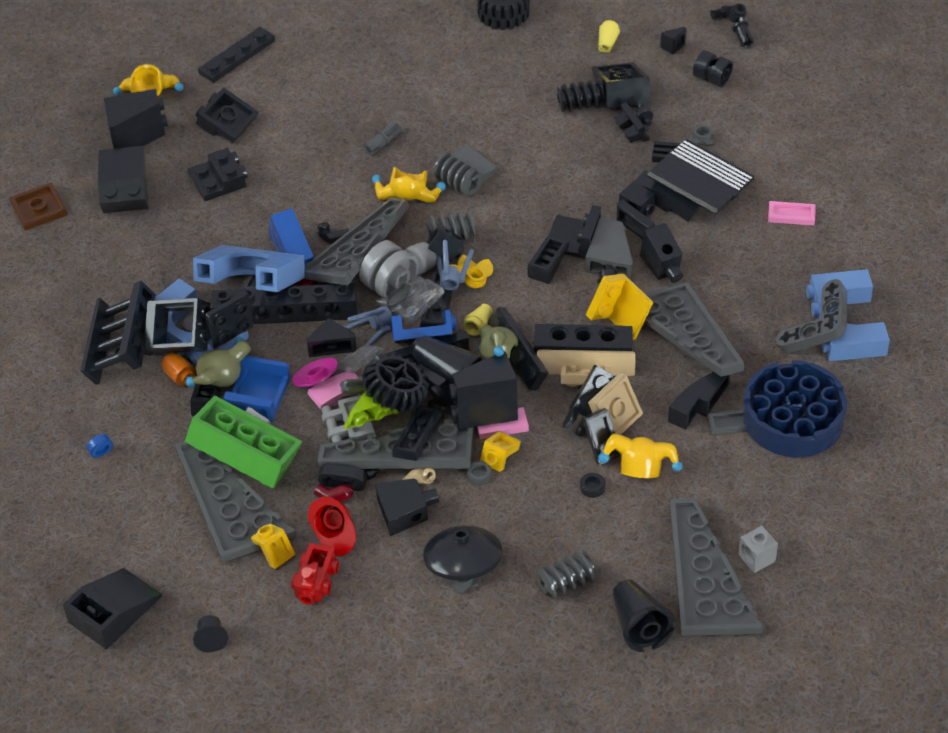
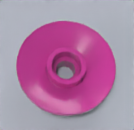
[292,358,338,387]

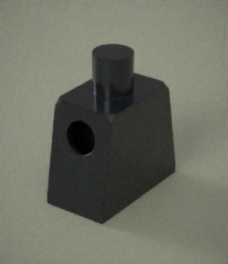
[640,223,683,283]
[375,478,439,536]

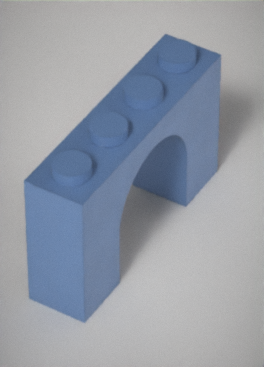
[193,245,305,292]
[806,269,890,361]
[155,279,249,366]

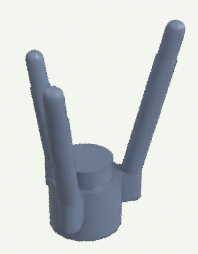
[436,240,474,290]
[344,306,392,350]

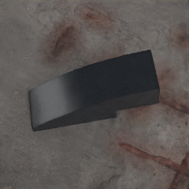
[634,170,701,222]
[668,372,730,430]

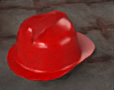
[308,497,356,556]

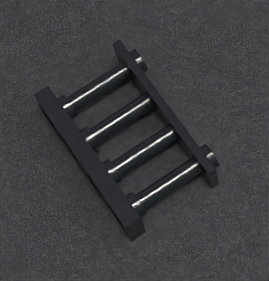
[80,281,156,384]

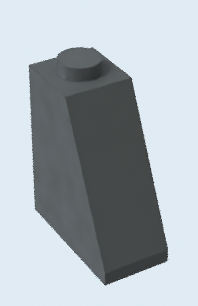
[586,218,633,280]

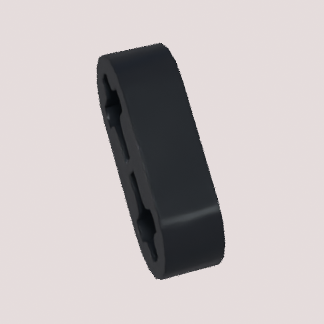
[318,464,368,491]

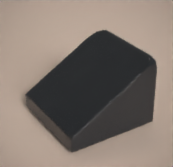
[660,27,687,54]

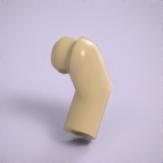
[402,468,436,485]

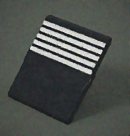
[647,139,755,215]

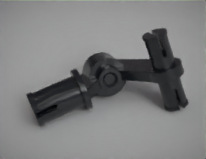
[710,3,754,47]

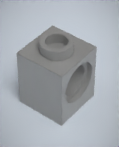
[739,526,778,573]

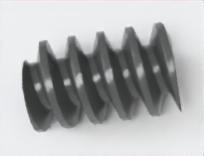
[434,152,483,197]
[426,211,475,240]
[535,550,595,598]

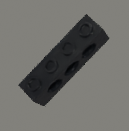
[534,324,633,354]

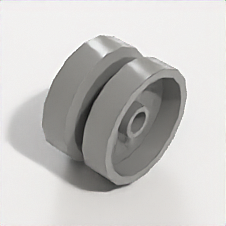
[359,240,419,299]

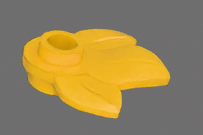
[451,255,493,288]

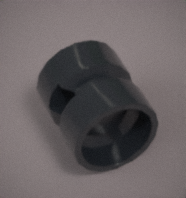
[693,50,733,87]

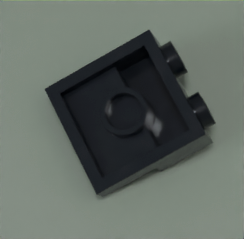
[195,87,259,143]
[187,148,248,202]

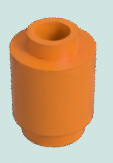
[161,352,196,386]

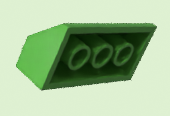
[184,395,302,488]

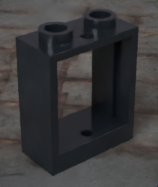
[144,298,211,353]

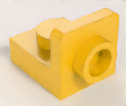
[480,431,521,472]
[251,524,296,569]

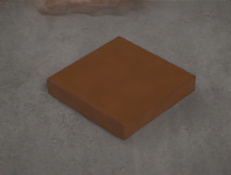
[9,182,68,230]

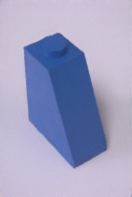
[268,208,314,266]

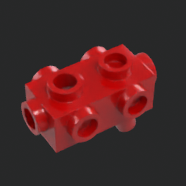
[291,543,340,605]

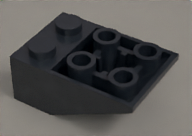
[63,568,162,650]

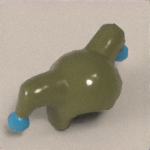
[479,324,518,361]
[186,336,251,387]

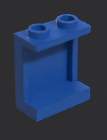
[390,310,457,342]
[223,356,291,422]

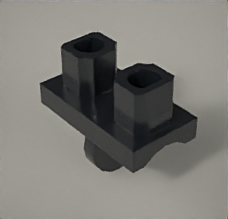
[614,102,653,143]

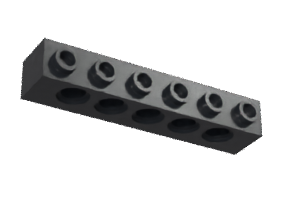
[211,283,357,324]

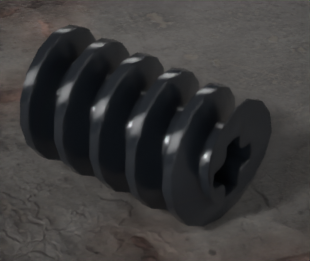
[557,79,605,112]

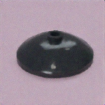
[423,525,502,580]

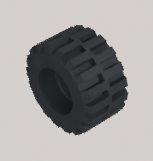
[477,0,530,30]

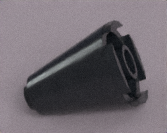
[411,335,482,384]
[613,579,675,652]

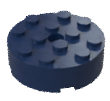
[743,360,847,457]

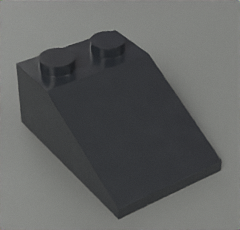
[592,62,650,110]
[98,146,149,213]

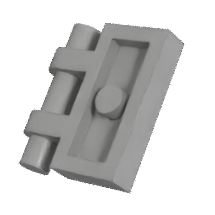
[321,395,375,443]

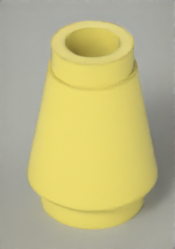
[598,20,620,52]
[463,304,493,336]

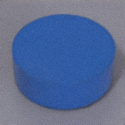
[86,434,113,458]

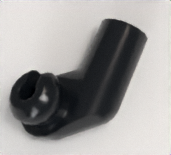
[317,222,349,243]

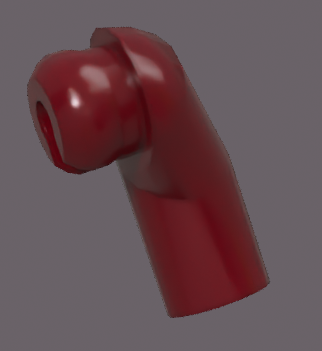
[314,484,354,503]

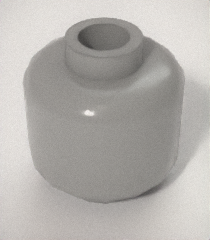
[404,242,437,275]

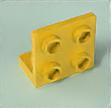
[586,274,653,340]

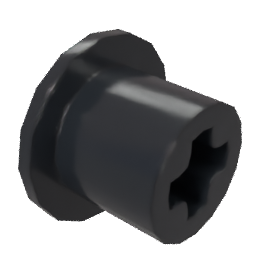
[193,615,229,653]

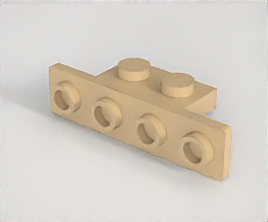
[537,350,635,387]

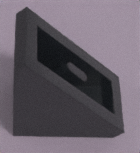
[307,318,357,357]

